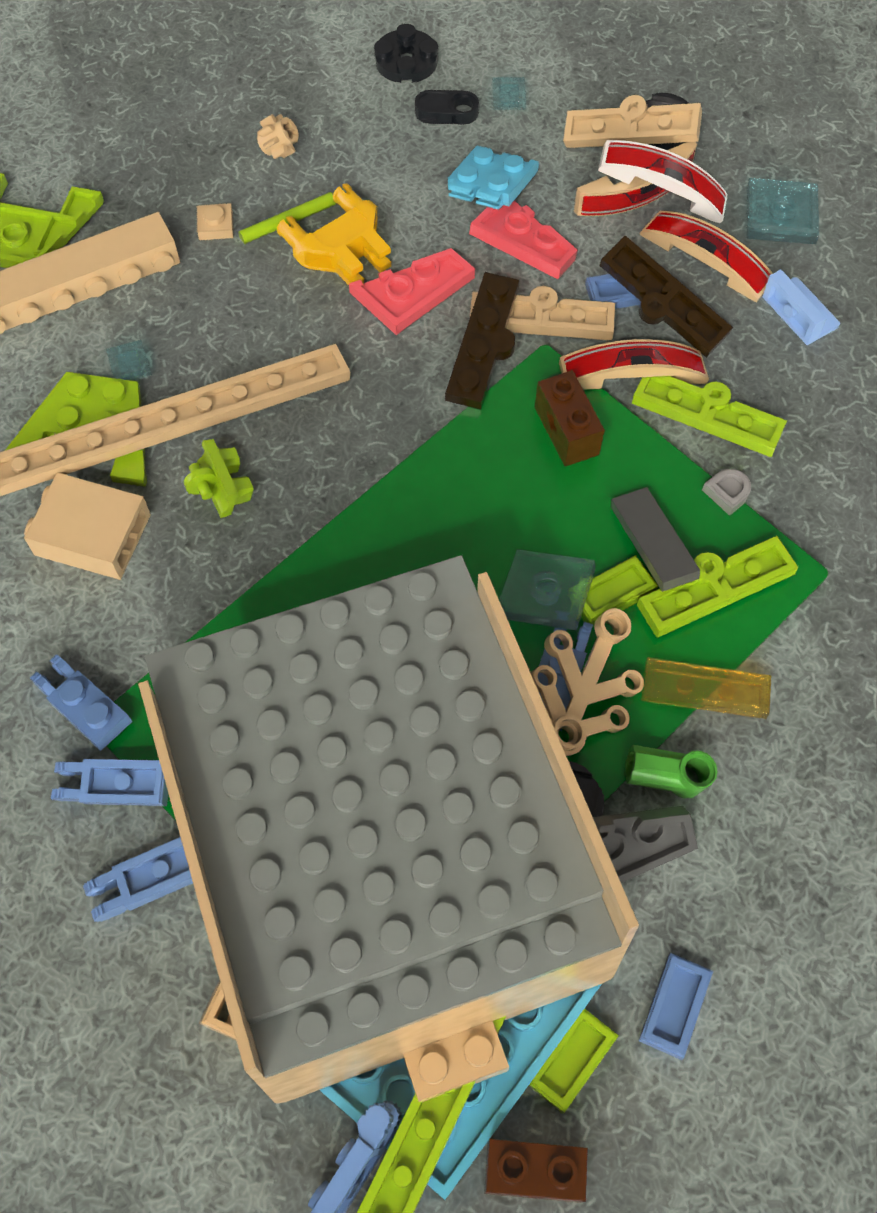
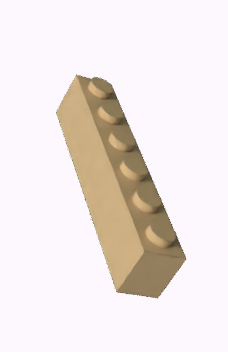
[0,212,180,334]

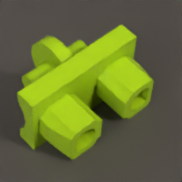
[184,439,254,518]

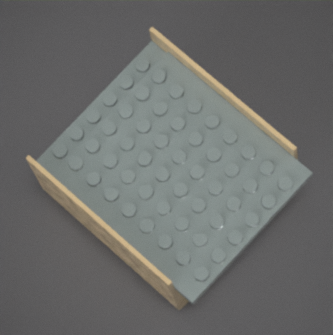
[138,555,639,1103]

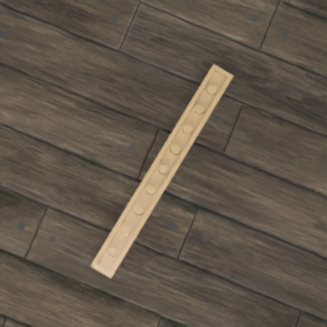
[0,344,350,496]

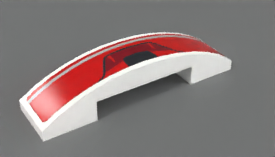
[598,140,728,223]

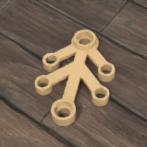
[531,608,644,756]

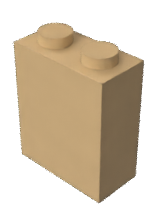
[24,473,151,580]

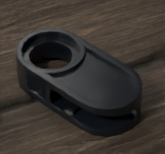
[415,90,479,125]

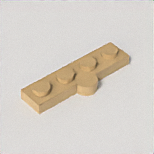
[563,95,702,148]
[470,286,615,341]

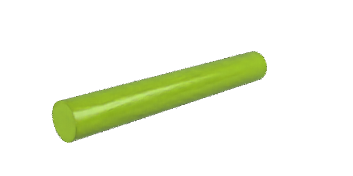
[238,192,336,244]

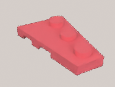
[469,201,578,279]
[349,248,475,335]

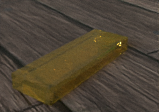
[641,657,771,719]

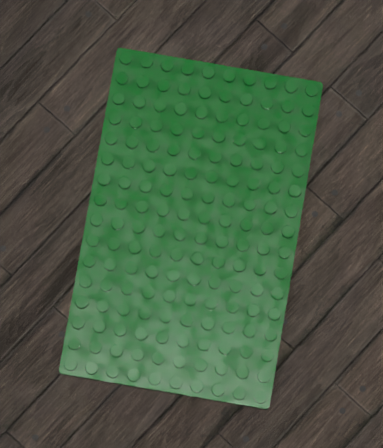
[106,345,828,821]

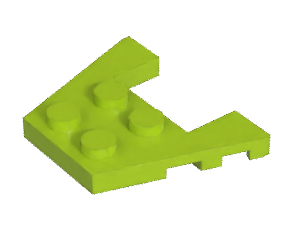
[0,173,104,268]
[5,372,147,487]

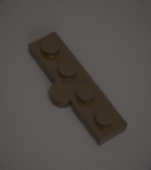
[599,236,733,358]
[445,272,520,410]

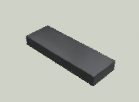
[611,487,700,592]

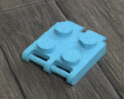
[448,145,539,210]

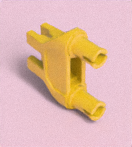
[277,184,391,285]

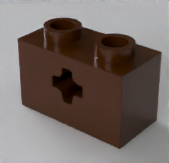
[535,370,605,467]
[484,1139,588,1203]

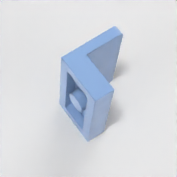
[762,270,840,345]

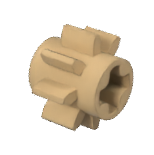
[257,114,299,159]

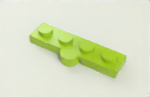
[632,376,787,457]
[637,536,798,638]

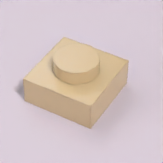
[197,203,234,240]

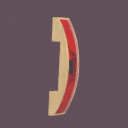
[574,142,697,216]
[640,211,773,303]
[559,339,709,390]

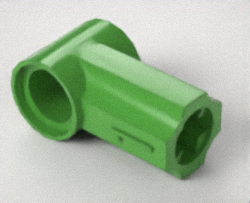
[624,745,718,799]

